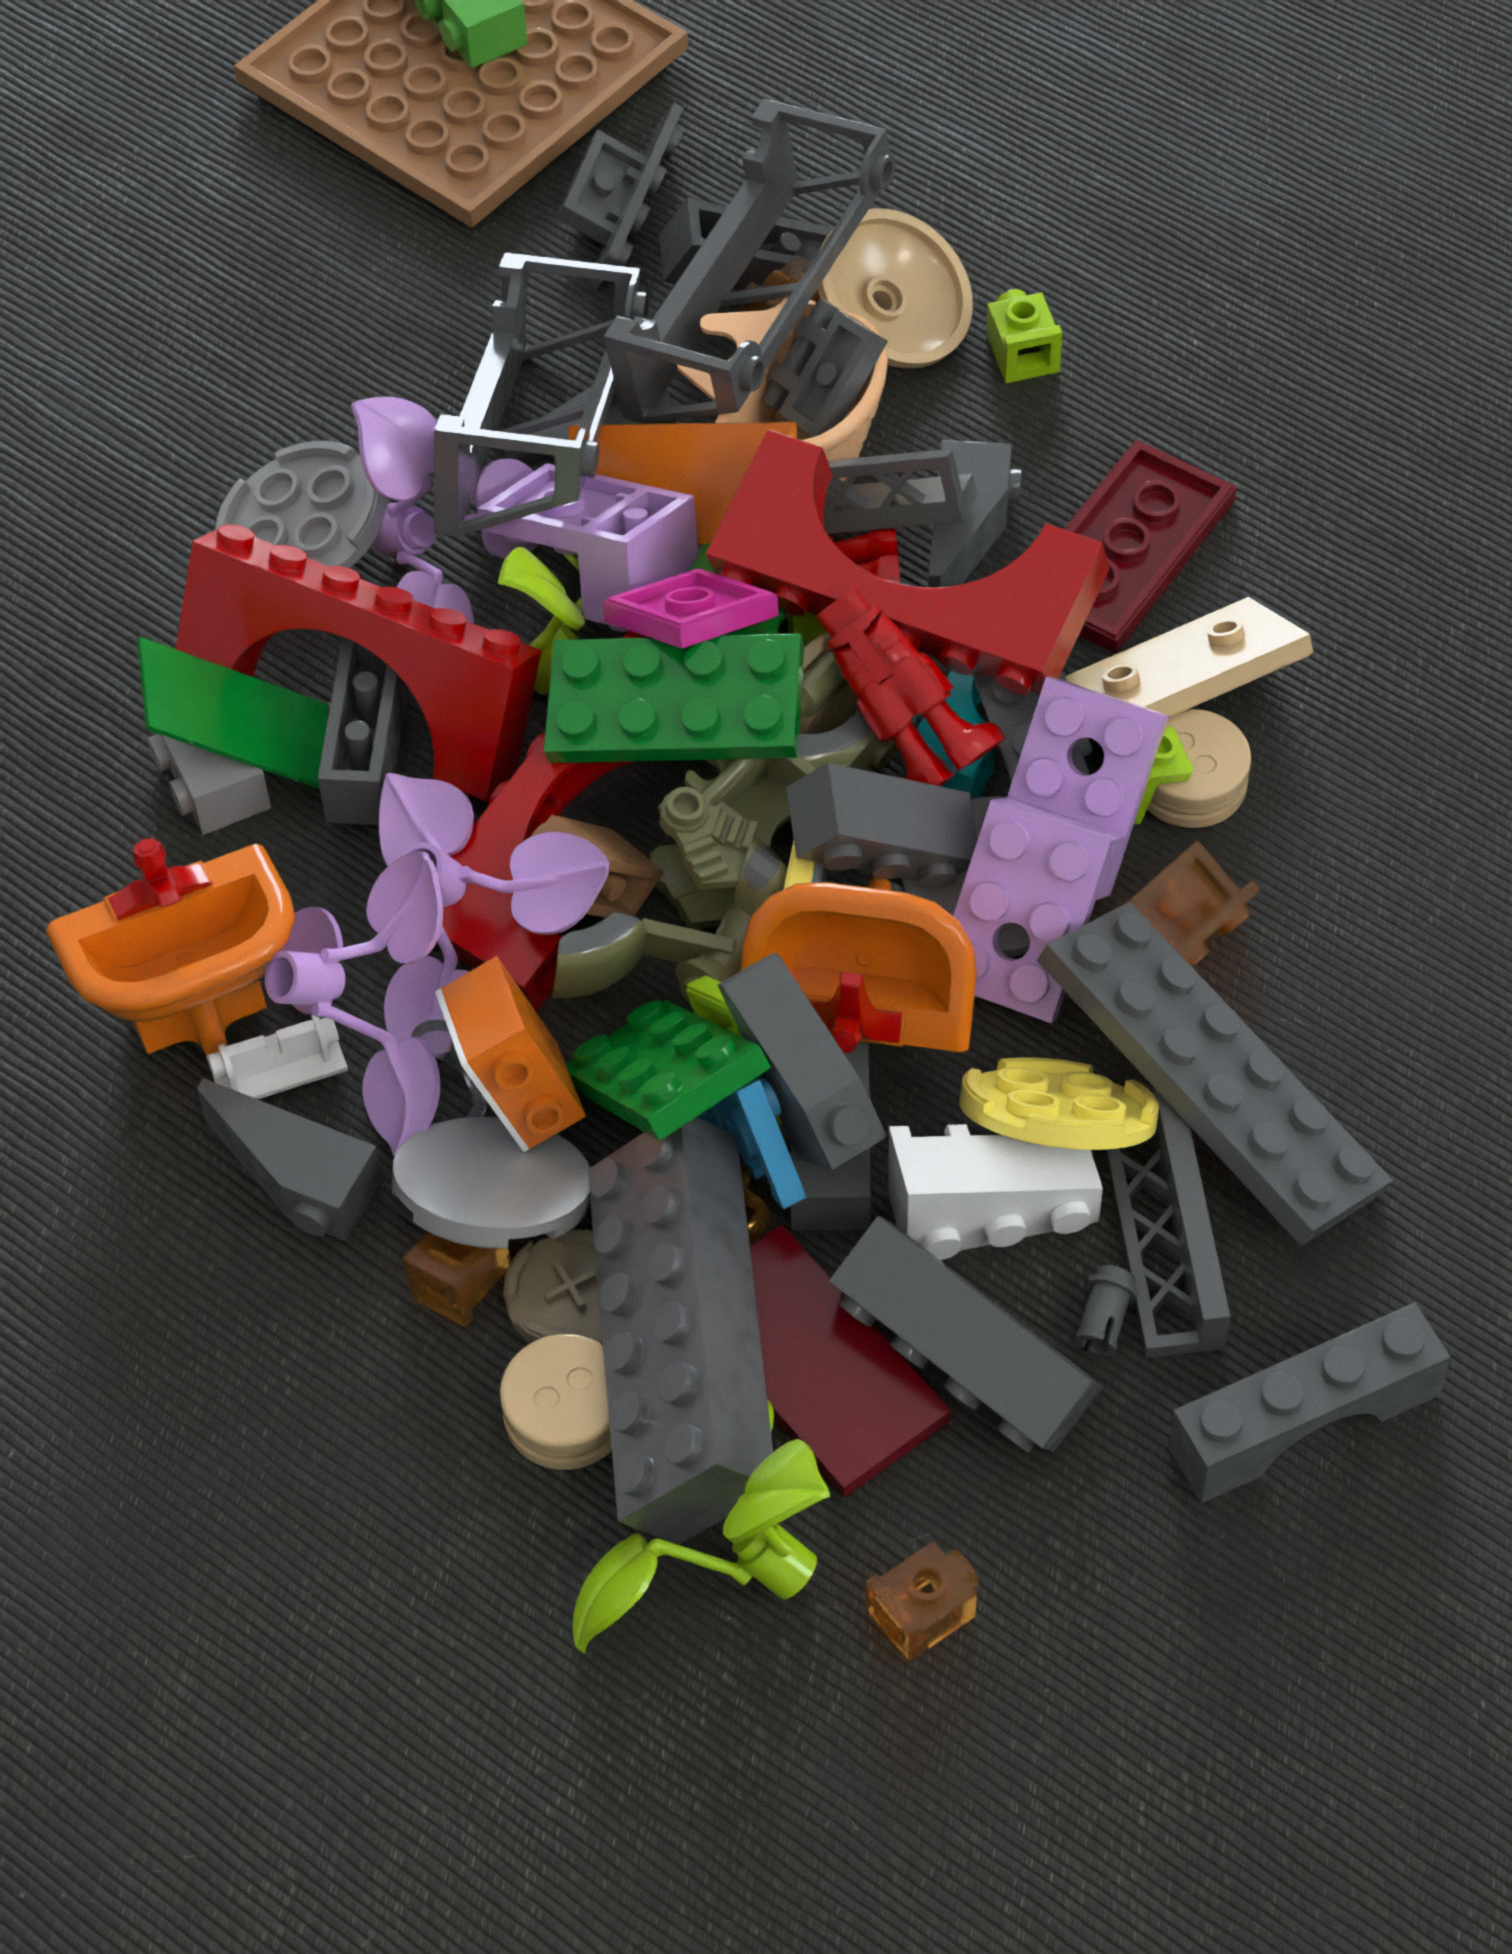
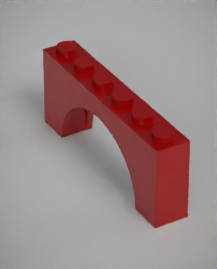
[706,429,1109,695]
[175,524,542,801]
[435,630,648,1011]

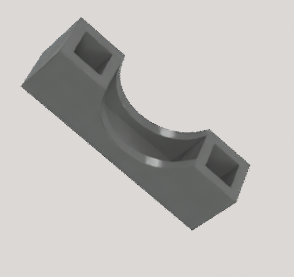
[1168,1302,1451,1504]

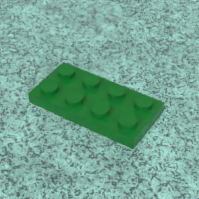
[544,633,805,763]
[566,1000,771,1141]

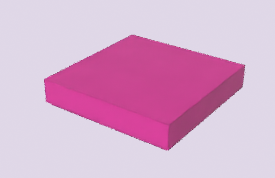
[602,568,779,649]

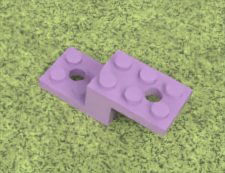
[477,463,790,632]
[953,676,1169,1023]

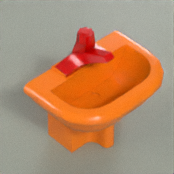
[46,838,295,1055]
[741,878,977,1054]

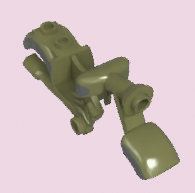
[552,652,898,1006]

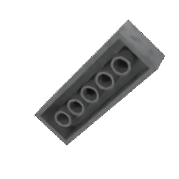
[588,1117,773,1545]

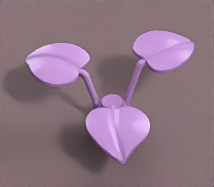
[351,397,539,624]
[379,773,610,1057]
[265,851,443,1156]

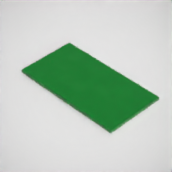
[137,637,329,789]

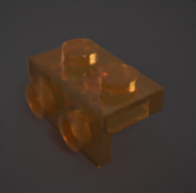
[1123,840,1261,967]

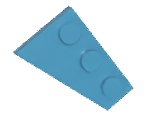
[698,1078,807,1209]

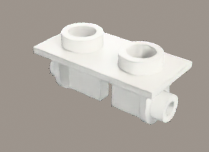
[206,1015,348,1099]

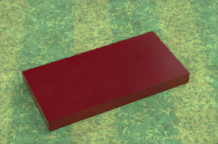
[1064,439,1237,654]
[750,1225,951,1498]

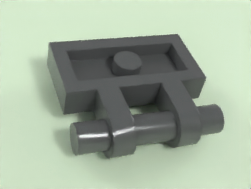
[761,297,888,437]

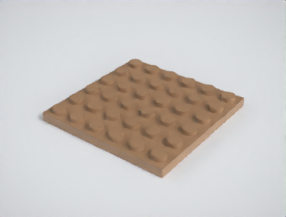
[234,0,688,228]

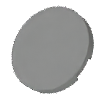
[215,441,386,568]
[391,1117,590,1249]

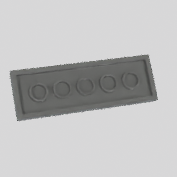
[1037,902,1393,1246]

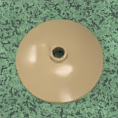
[818,208,973,368]

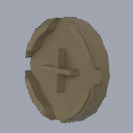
[503,1229,603,1345]

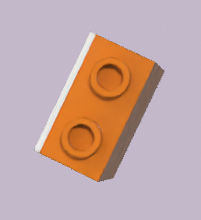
[435,956,586,1152]

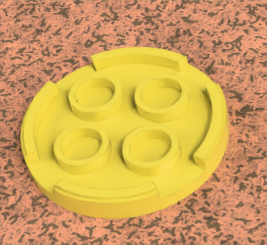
[959,1057,1159,1150]

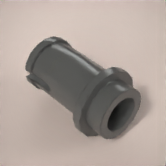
[1073,1265,1138,1356]

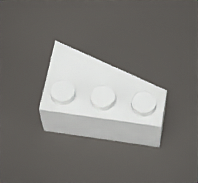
[888,1124,1103,1260]

